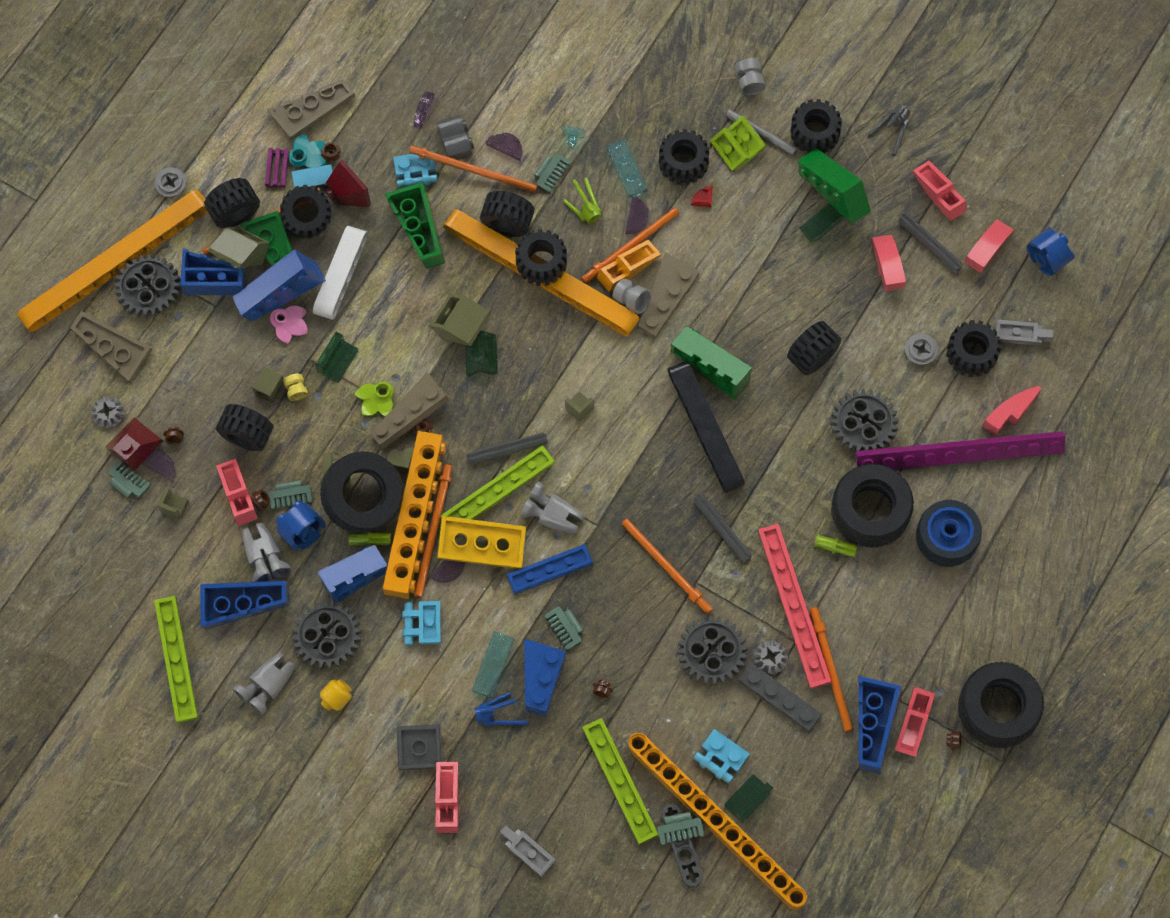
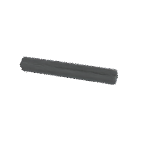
[898,213,963,272]
[467,432,548,465]
[693,493,752,563]

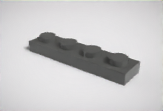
[739,663,822,733]

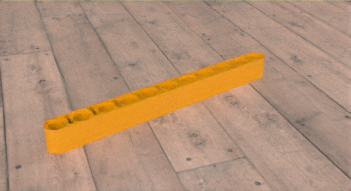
[17,190,208,332]
[443,209,640,336]
[628,733,807,910]

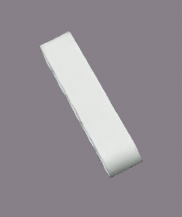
[313,226,368,320]

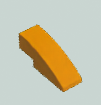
[597,240,661,292]

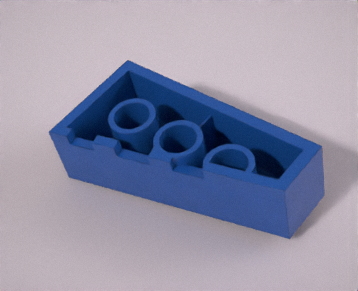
[233,249,326,322]
[200,581,290,630]
[858,676,901,775]

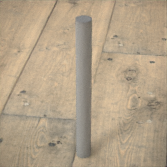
[726,109,797,156]

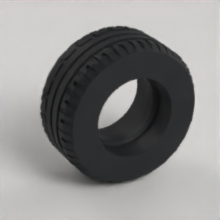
[320,451,403,533]
[831,464,914,548]
[958,662,1044,748]

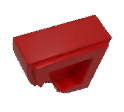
[691,186,713,207]

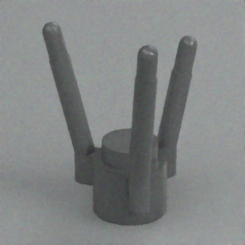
[868,104,910,155]

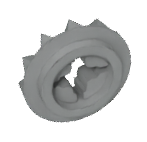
[154,167,187,198]
[905,334,938,366]
[91,396,124,428]
[754,640,788,674]

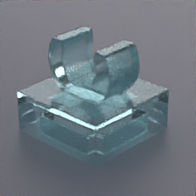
[562,125,585,147]

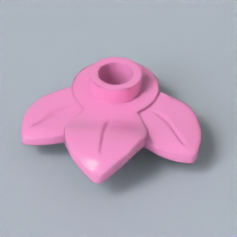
[270,306,308,344]

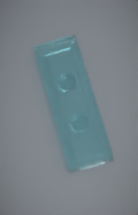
[606,138,647,198]
[472,631,514,699]

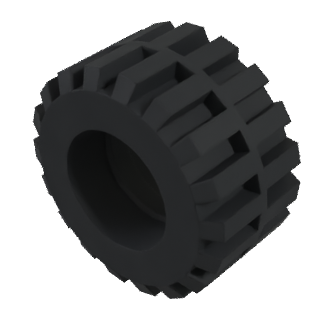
[790,99,842,154]
[659,129,709,185]
[204,178,260,229]
[280,185,331,238]
[479,191,535,237]
[515,229,567,286]
[946,320,1001,377]
[787,321,842,375]
[215,404,274,451]

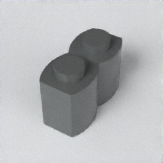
[437,115,474,160]

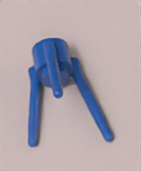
[474,692,529,727]

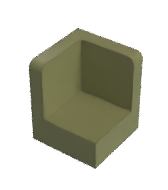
[252,367,284,403]
[565,392,594,421]
[387,447,414,474]
[157,487,189,520]

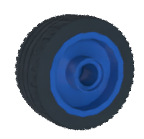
[916,500,982,567]

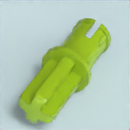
[349,532,392,547]
[814,534,857,557]

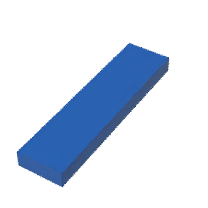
[506,544,593,595]

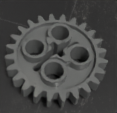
[114,254,182,319]
[830,389,899,452]
[292,600,362,670]
[678,616,747,686]

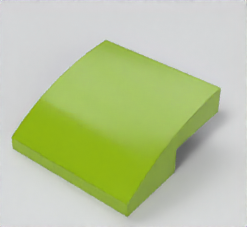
[710,116,767,171]

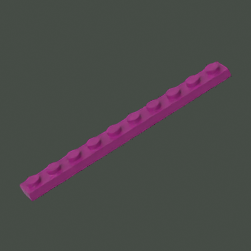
[856,431,1066,469]

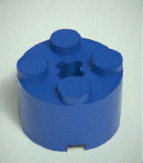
[1026,227,1075,276]
[276,500,326,551]

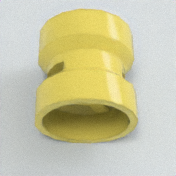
[283,373,308,401]

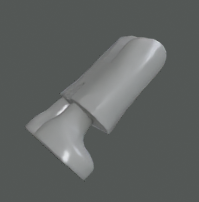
[520,481,585,535]
[242,522,291,582]
[232,652,296,715]

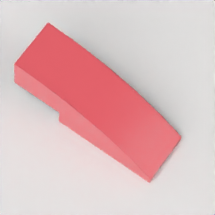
[913,161,967,221]
[965,219,1014,274]
[872,234,906,291]
[982,386,1042,436]
[216,458,258,526]
[895,686,935,757]
[435,762,459,833]

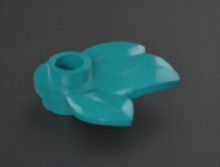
[289,134,326,168]

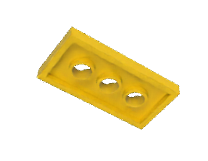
[437,516,526,569]

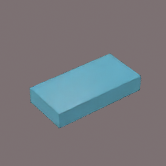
[292,164,332,189]

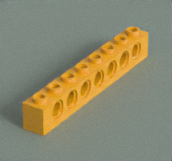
[383,431,446,599]

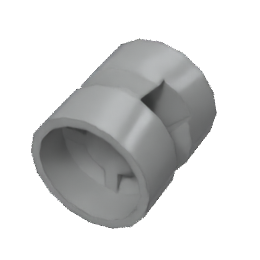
[735,58,766,95]
[612,279,651,314]

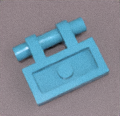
[393,151,438,188]
[402,601,441,646]
[693,729,750,784]

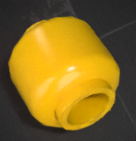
[320,679,352,711]

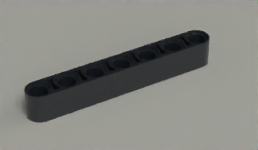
[667,360,745,493]

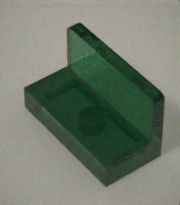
[799,203,845,243]
[465,330,498,376]
[315,331,359,383]
[724,775,773,824]

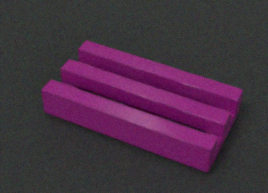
[265,148,289,188]

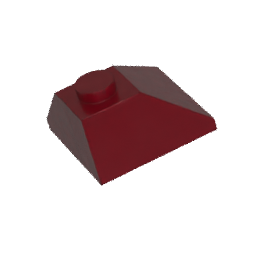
[326,160,371,207]
[105,417,163,471]

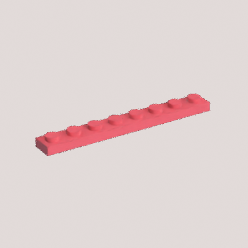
[758,524,831,689]

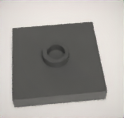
[397,724,442,770]

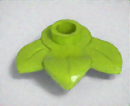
[354,382,393,417]

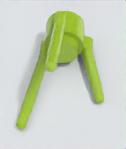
[563,178,601,224]

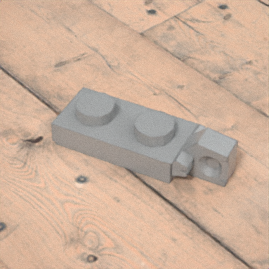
[995,320,1053,345]
[500,826,556,878]

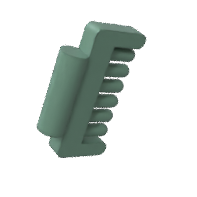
[534,153,571,194]
[108,460,151,499]
[269,480,313,510]
[545,606,584,651]
[658,812,704,845]

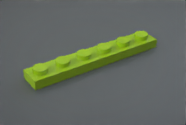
[440,445,555,520]
[154,595,198,724]
[582,718,659,845]

